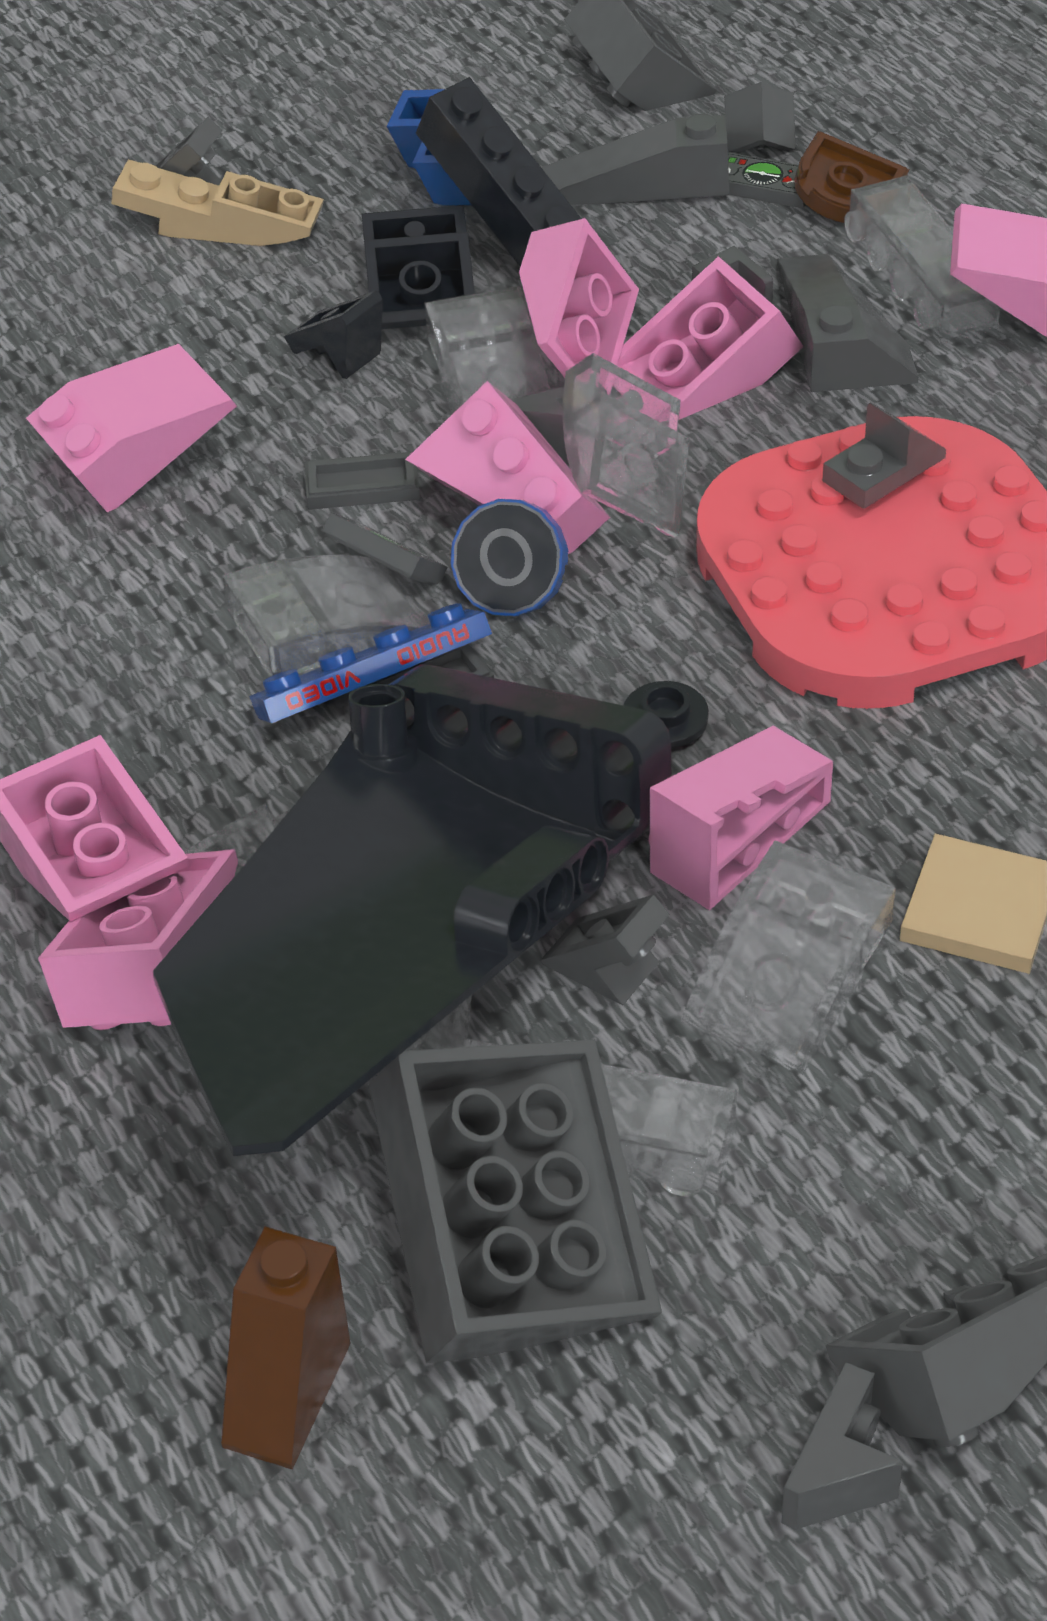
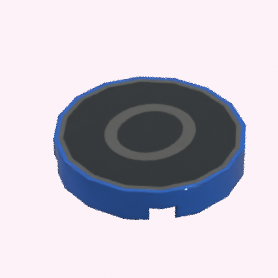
[451,499,568,616]

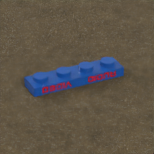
[249,603,492,723]

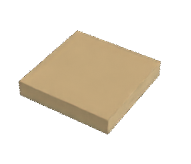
[900,834,1047,974]

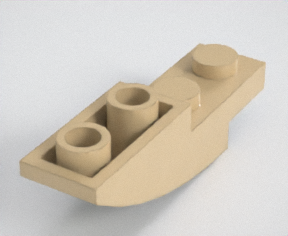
[111,159,324,246]

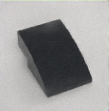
[361,205,478,330]

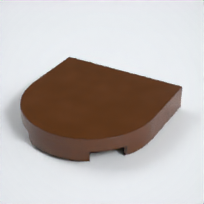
[794,131,910,224]

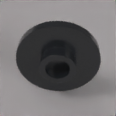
[623,681,709,748]

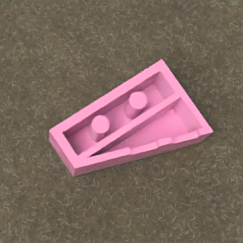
[405,381,610,554]
[648,726,833,911]

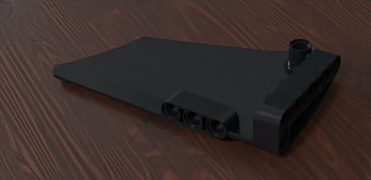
[153,665,672,1156]

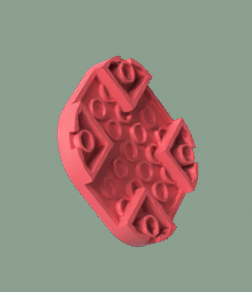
[696,416,1047,709]

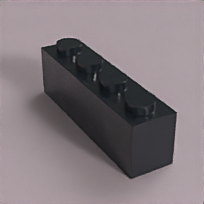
[416,77,582,267]

